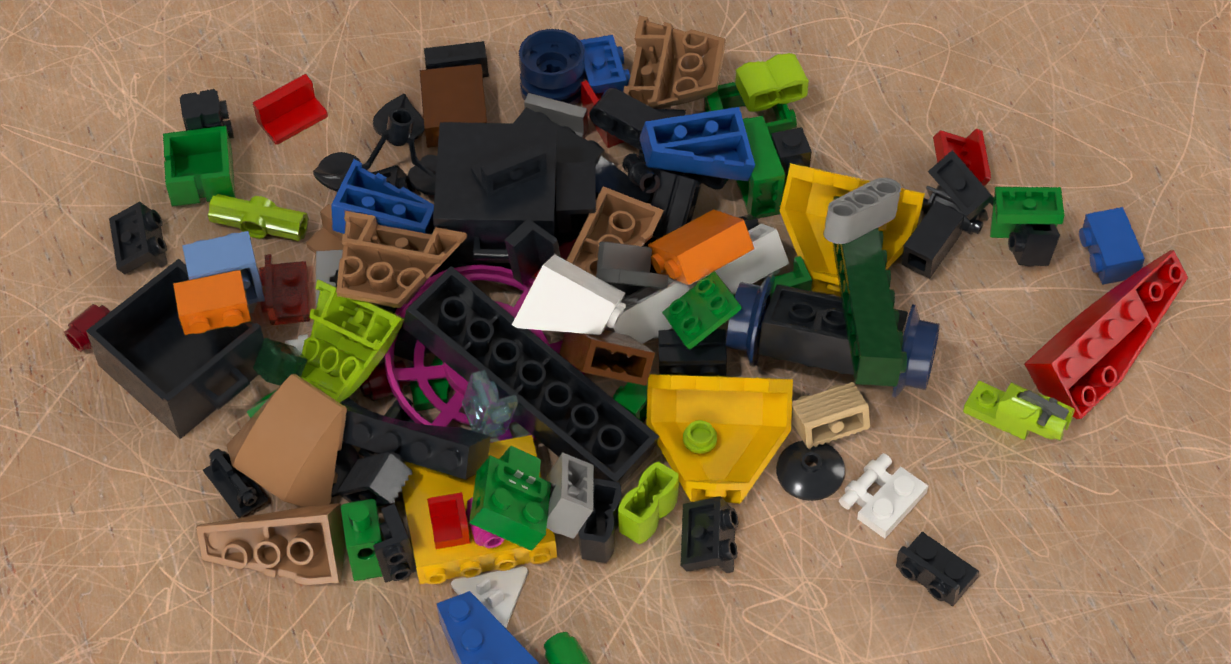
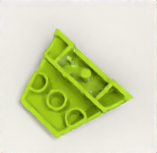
[297,279,405,403]

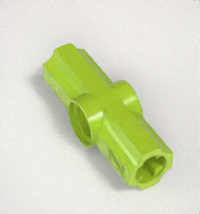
[208,194,309,241]

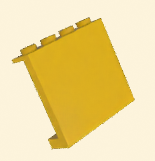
[401,435,557,584]

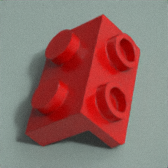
[933,128,991,186]

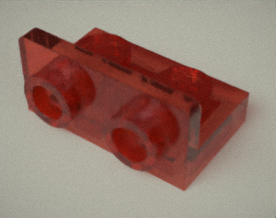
[259,254,310,325]

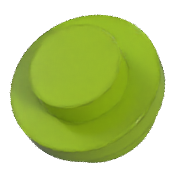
[683,420,717,454]

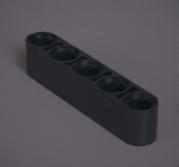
[589,88,729,190]

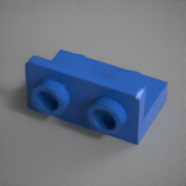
[580,35,630,94]

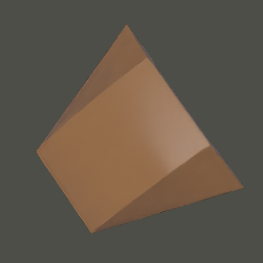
[623,15,726,109]
[336,211,467,308]
[226,374,347,507]

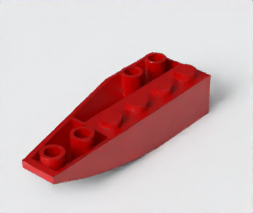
[1024,250,1188,419]

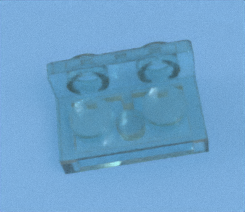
[462,370,518,439]

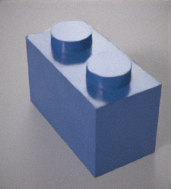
[1079,207,1145,285]

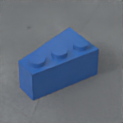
[640,107,755,181]
[331,159,434,235]
[436,591,539,664]

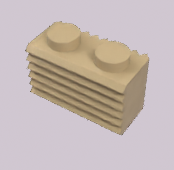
[791,382,870,449]

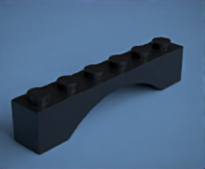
[340,397,491,480]

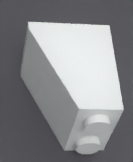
[512,254,626,335]

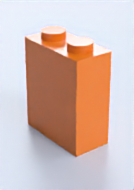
[648,209,755,285]

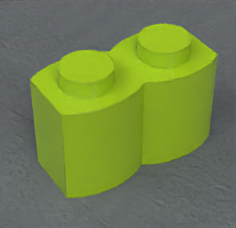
[735,53,809,112]
[618,462,679,544]

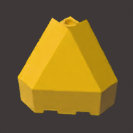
[779,163,925,297]
[646,374,793,504]

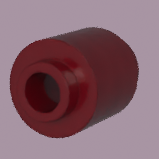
[64,304,110,352]
[360,360,410,401]

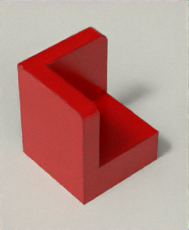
[427,492,471,549]

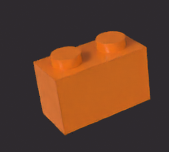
[173,270,251,335]

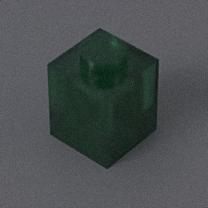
[253,338,308,386]

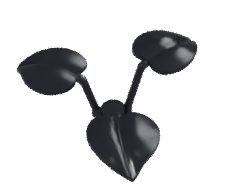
[313,94,437,195]

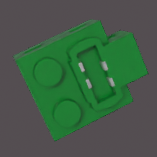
[469,446,551,551]

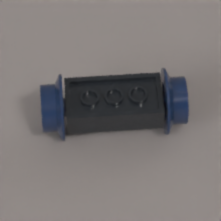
[726,274,940,398]

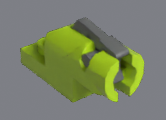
[963,380,1075,441]

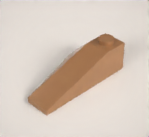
[566,186,664,277]
[196,503,346,585]

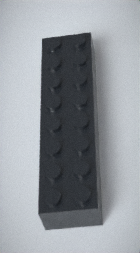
[403,266,659,486]

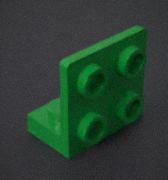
[990,187,1064,238]
[662,271,742,349]

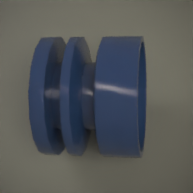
[519,29,585,105]

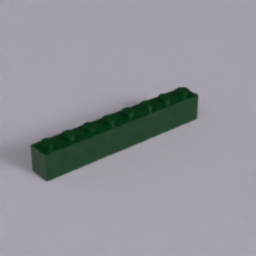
[832,196,907,387]

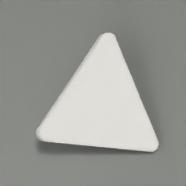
[451,566,528,628]

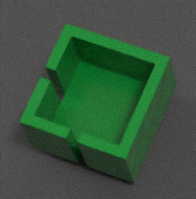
[163,126,235,207]

